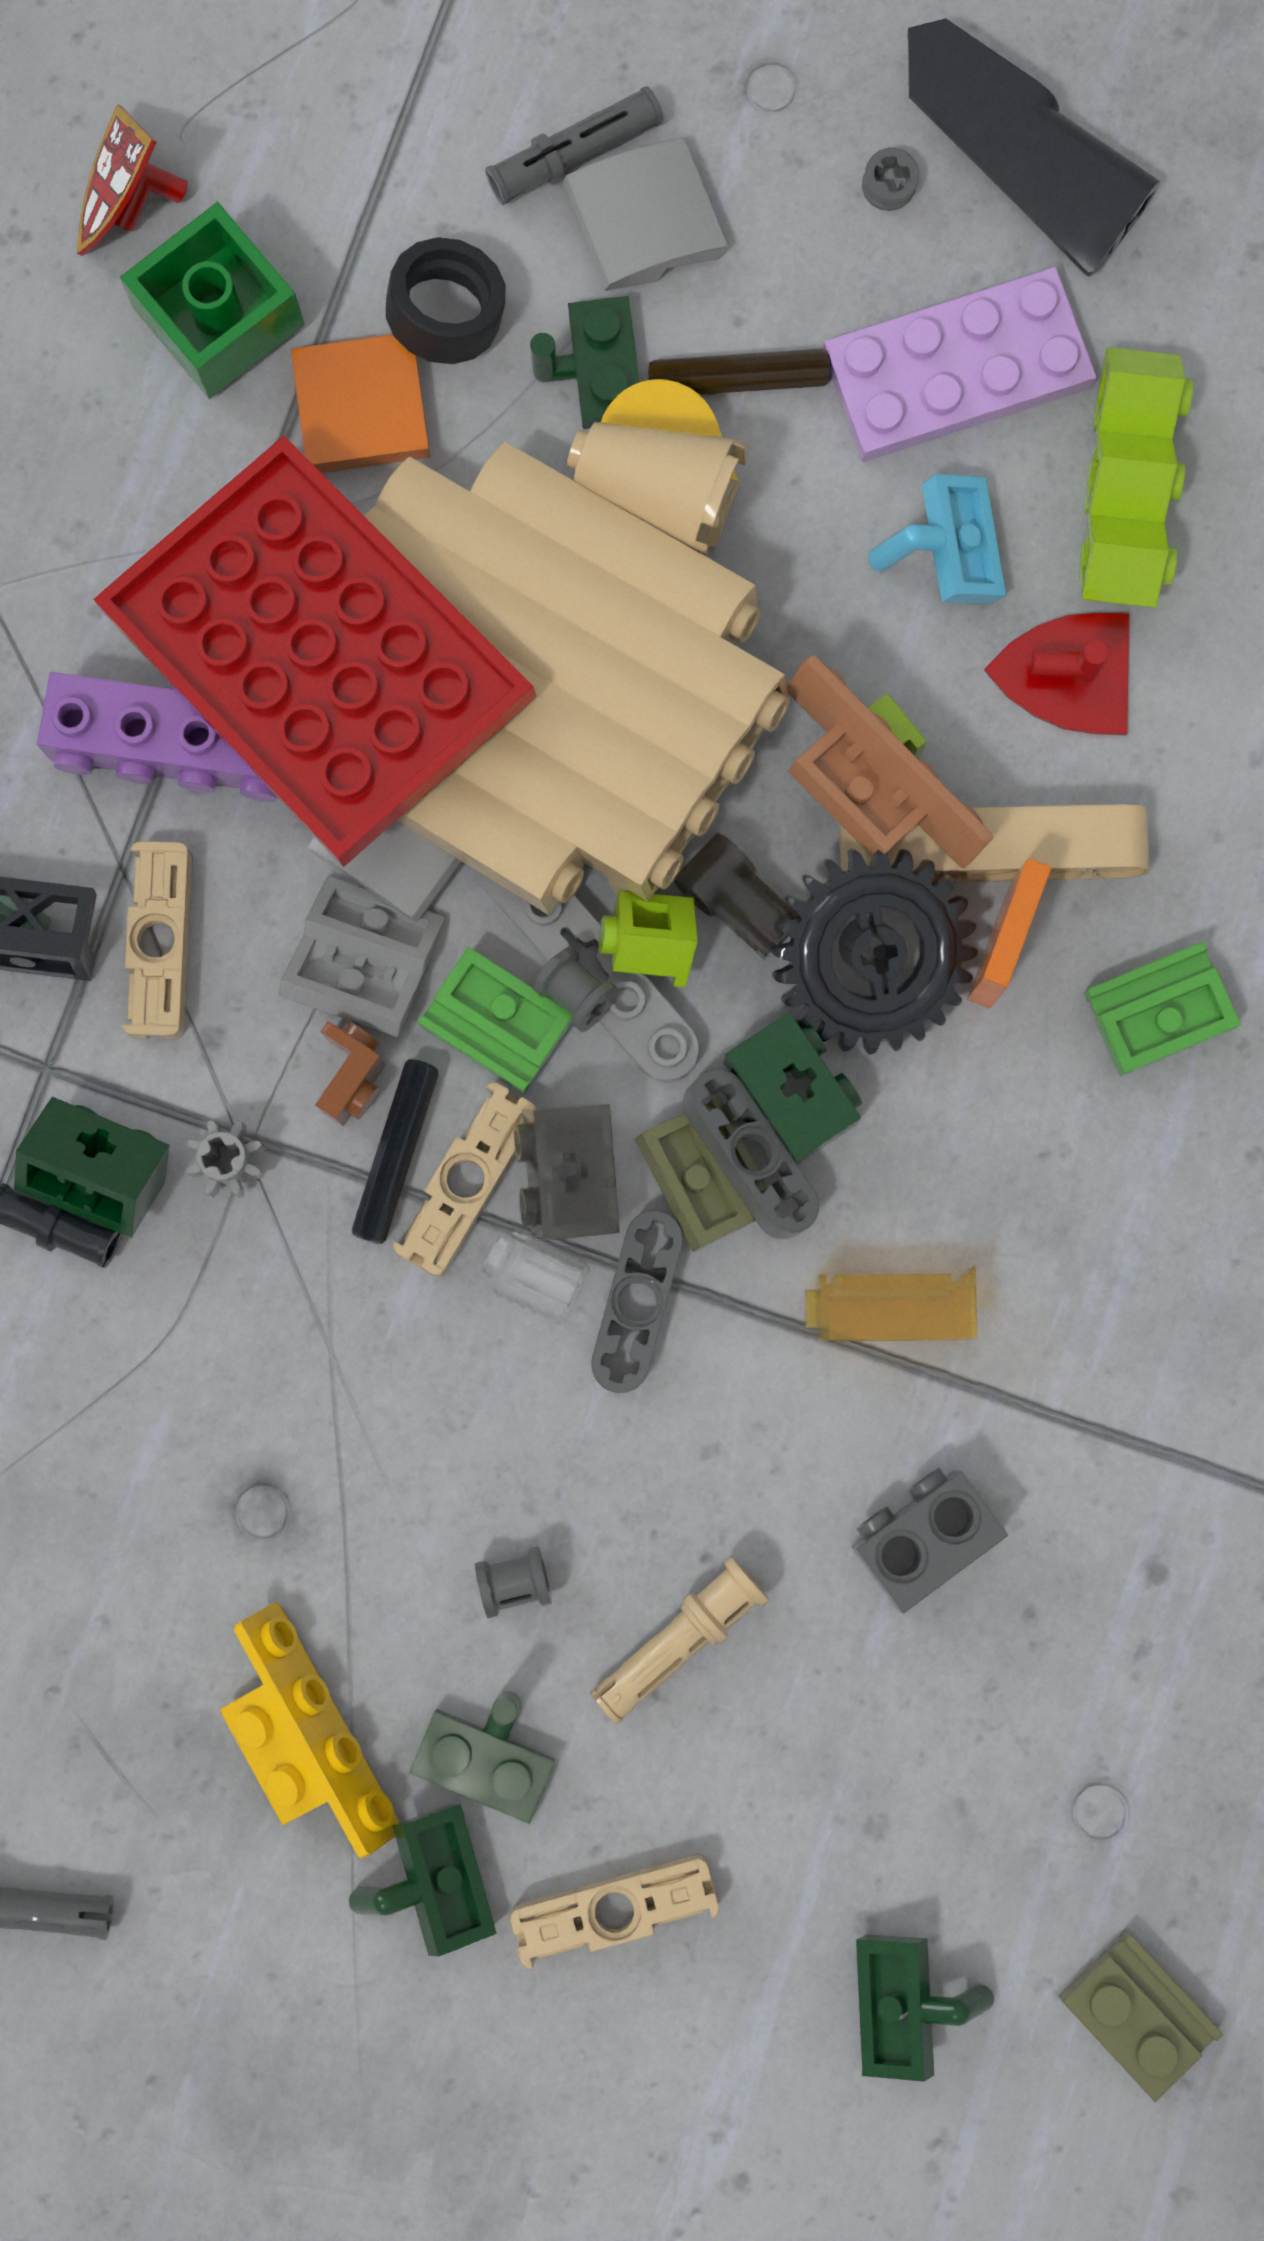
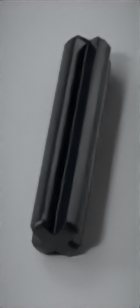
[352,1059,439,1244]

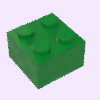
[120,201,305,399]

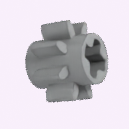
[185,1120,266,1198]

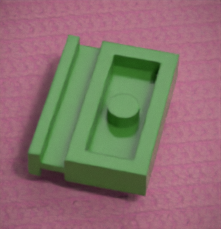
[1083,941,1241,1077]
[417,946,573,1094]

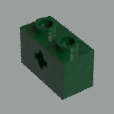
[723,1012,862,1164]
[14,1096,170,1238]

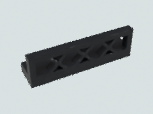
[0,877,97,981]

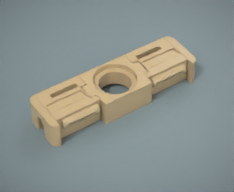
[122,841,193,1040]
[393,1083,538,1277]
[510,1854,719,1969]

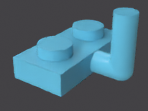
[868,474,1006,604]

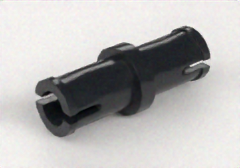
[0,1183,121,1268]

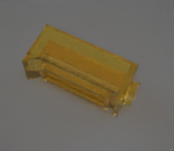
[804,1265,978,1342]

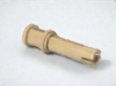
[590,1556,770,1724]

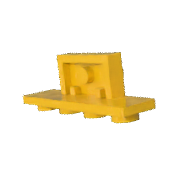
[219,1602,400,1859]

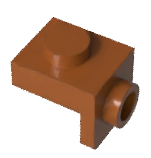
[315,1021,386,1126]

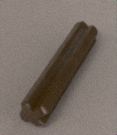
[648,348,830,395]

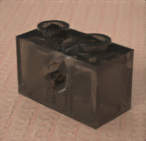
[514,1103,620,1241]

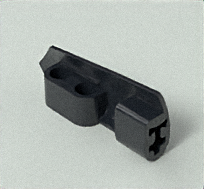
[907,18,1161,277]

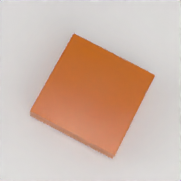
[291,334,431,473]
[967,857,1052,1008]

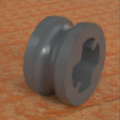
[862,147,919,211]

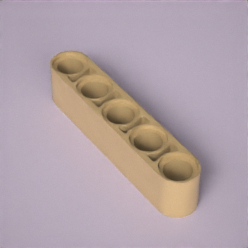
[839,804,1150,883]

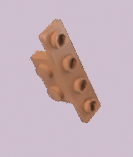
[787,655,993,868]

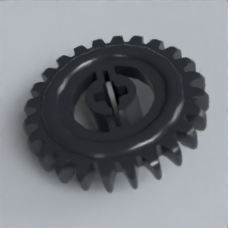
[770,848,978,1055]

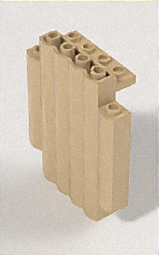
[364,442,790,916]

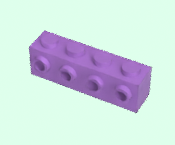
[37,672,277,802]

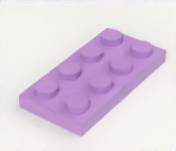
[823,267,1097,462]

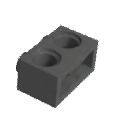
[851,1468,1009,1614]

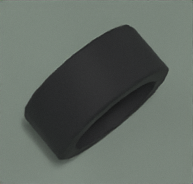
[385,237,506,365]

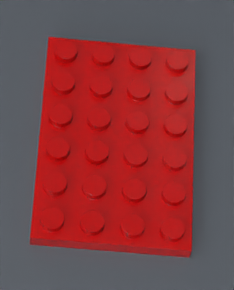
[93,435,537,867]

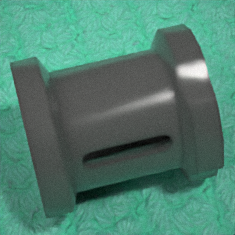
[533,947,619,1032]
[475,1546,552,1618]

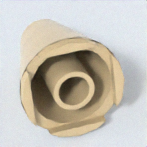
[567,422,749,558]

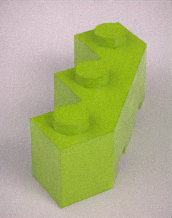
[1078,347,1193,608]

